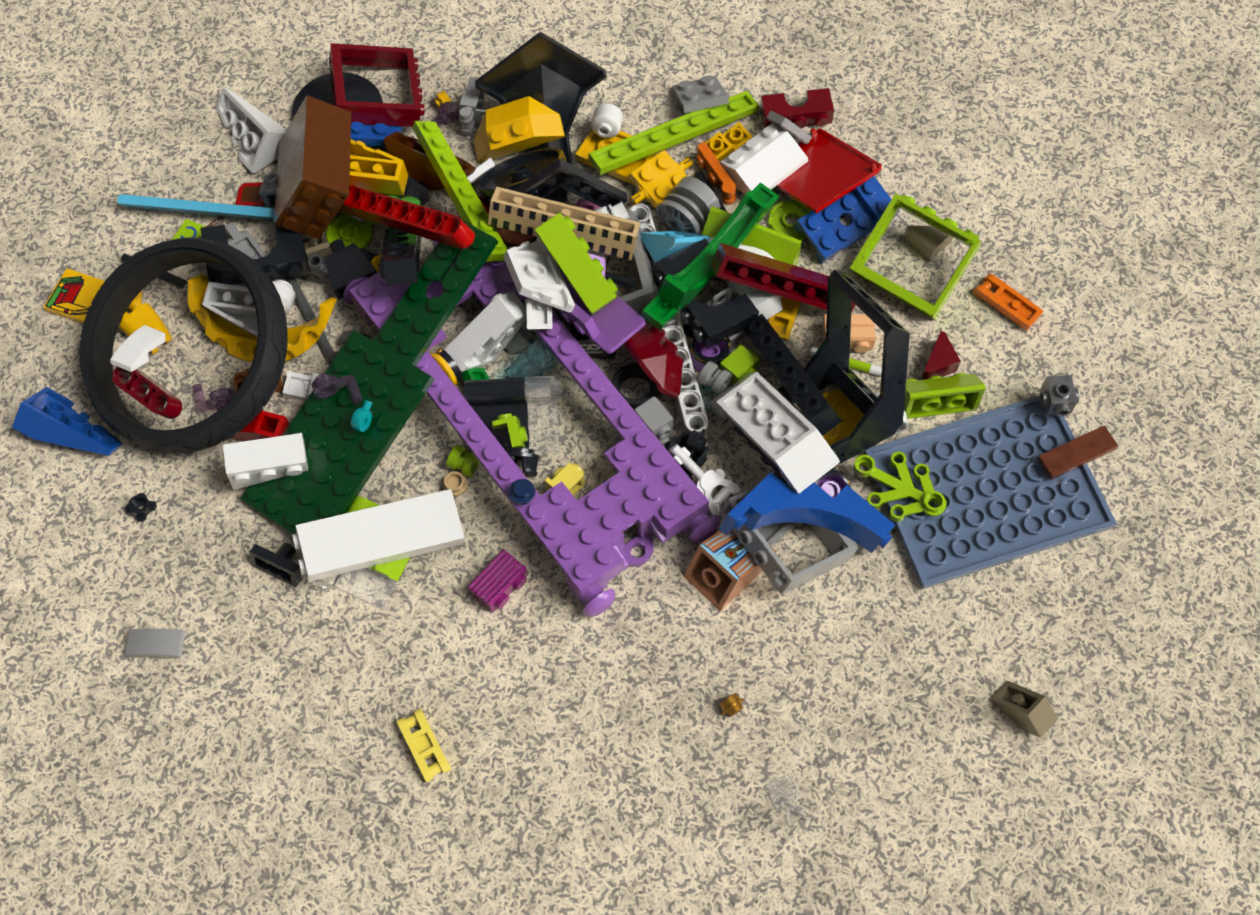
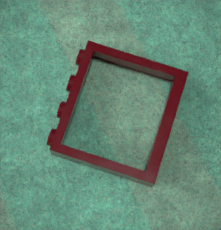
[329,43,425,127]

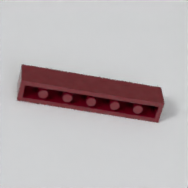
[711,243,855,313]

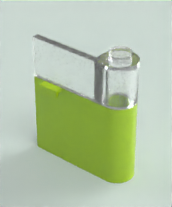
[314,496,410,611]

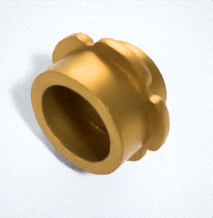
[719,693,744,717]

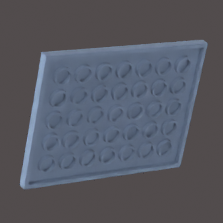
[864,395,1117,589]

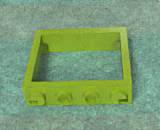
[850,193,981,320]

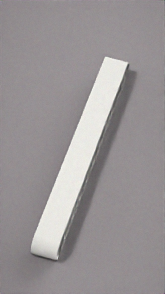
[630,204,708,438]

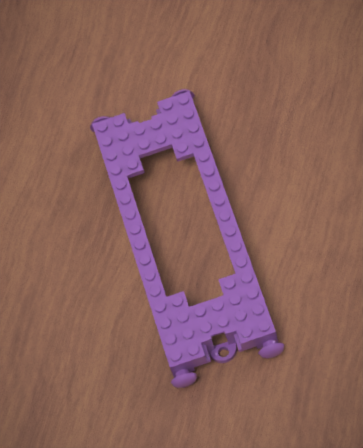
[343,216,721,617]

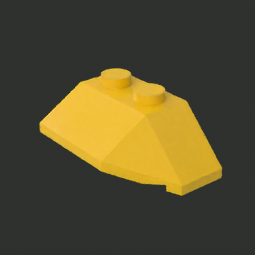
[473,96,565,163]

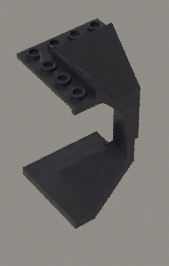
[475,32,628,209]

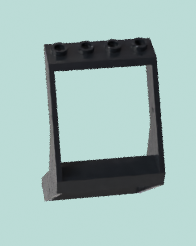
[729,269,910,482]

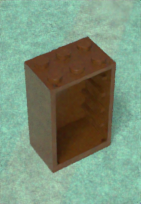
[274,95,351,239]

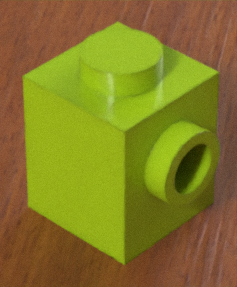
[720,345,759,385]

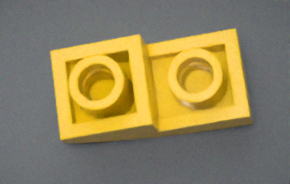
[705,122,753,162]

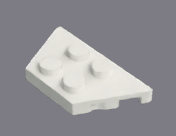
[503,236,575,312]

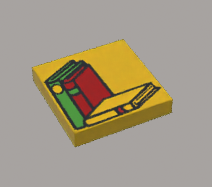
[43,268,105,324]

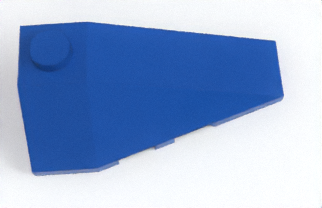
[12,387,122,456]

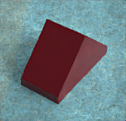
[921,331,961,380]

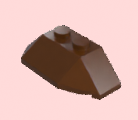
[384,131,476,190]

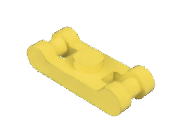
[396,708,451,783]

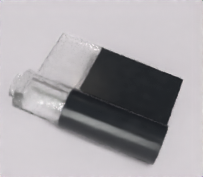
[464,376,562,453]

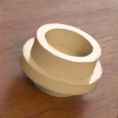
[442,471,468,496]

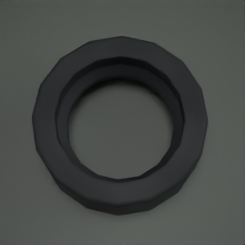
[612,363,659,410]

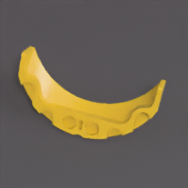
[188,274,337,362]

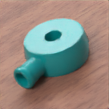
[351,400,373,432]

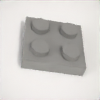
[672,75,729,113]

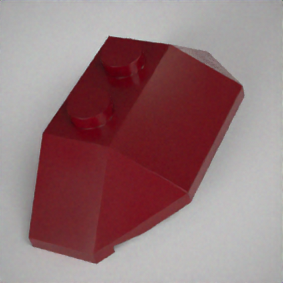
[623,324,683,398]

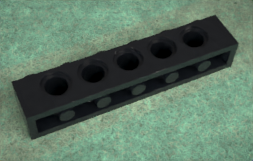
[379,227,422,286]
[742,314,842,436]

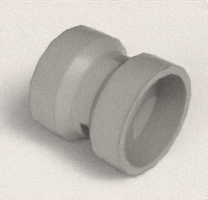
[698,361,732,395]

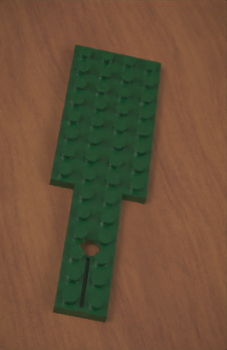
[240,219,498,534]

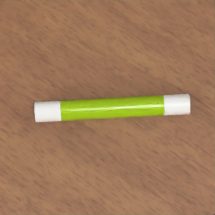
[810,347,882,377]

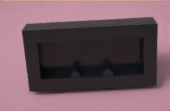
[250,543,302,587]

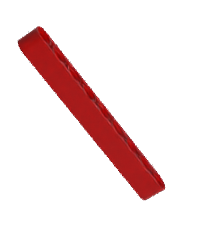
[339,185,475,249]

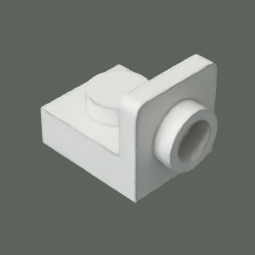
[525,298,552,329]

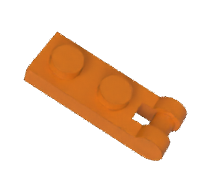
[695,142,736,205]
[973,274,1044,331]

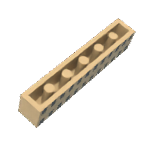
[488,187,641,260]

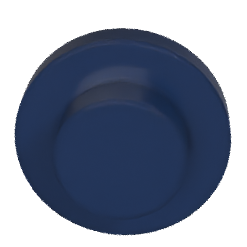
[509,479,535,505]

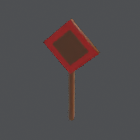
[206,182,265,227]

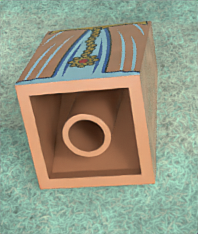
[683,530,777,611]

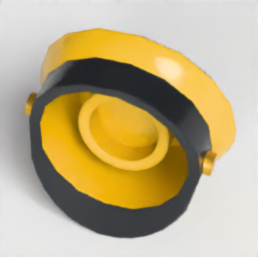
[430,348,463,386]

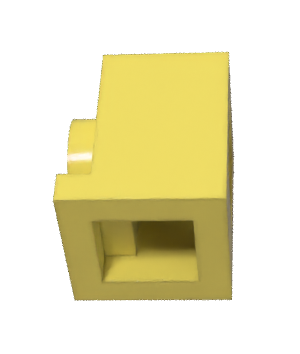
[545,462,585,496]

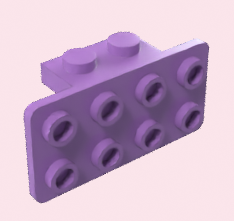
[556,288,646,354]

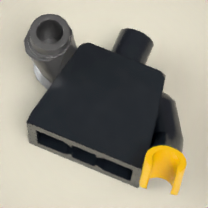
[308,239,382,300]

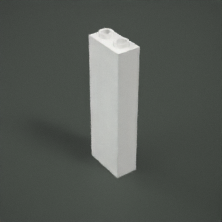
[292,489,465,582]

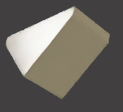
[904,226,953,262]
[303,234,332,260]

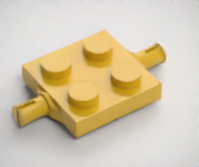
[628,150,693,210]

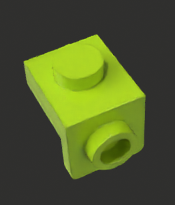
[491,414,528,448]

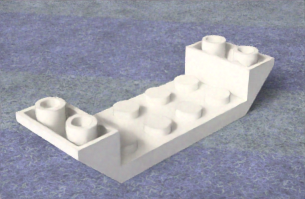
[710,372,840,494]

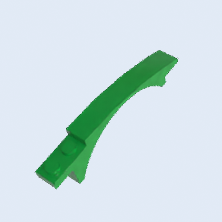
[641,182,780,331]

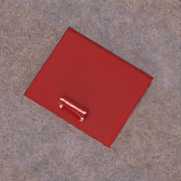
[775,128,882,214]

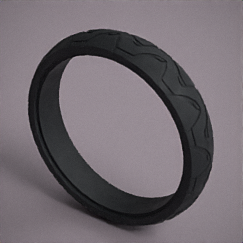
[79,237,288,453]

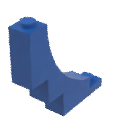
[718,472,895,553]

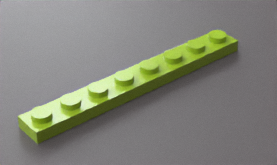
[588,91,759,175]
[412,121,508,261]

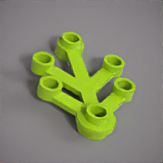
[853,451,946,522]

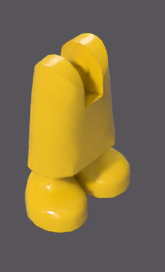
[119,290,172,354]

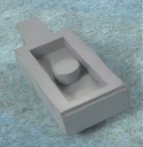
[225,222,266,259]

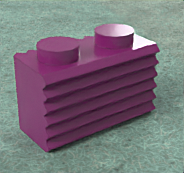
[467,549,528,613]

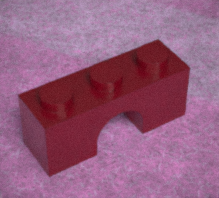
[760,88,834,129]

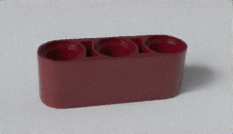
[112,366,183,419]

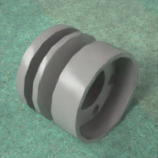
[656,176,720,234]

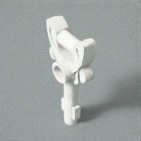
[670,444,741,517]

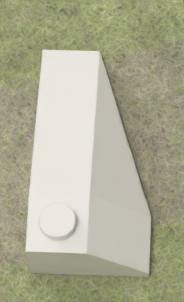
[216,87,286,173]

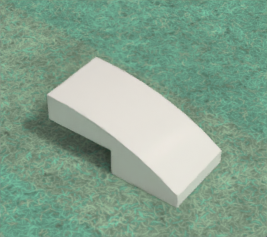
[110,325,165,372]
[282,371,323,400]

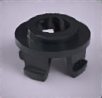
[505,447,541,477]

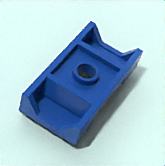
[793,176,900,264]

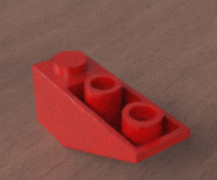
[231,410,290,441]

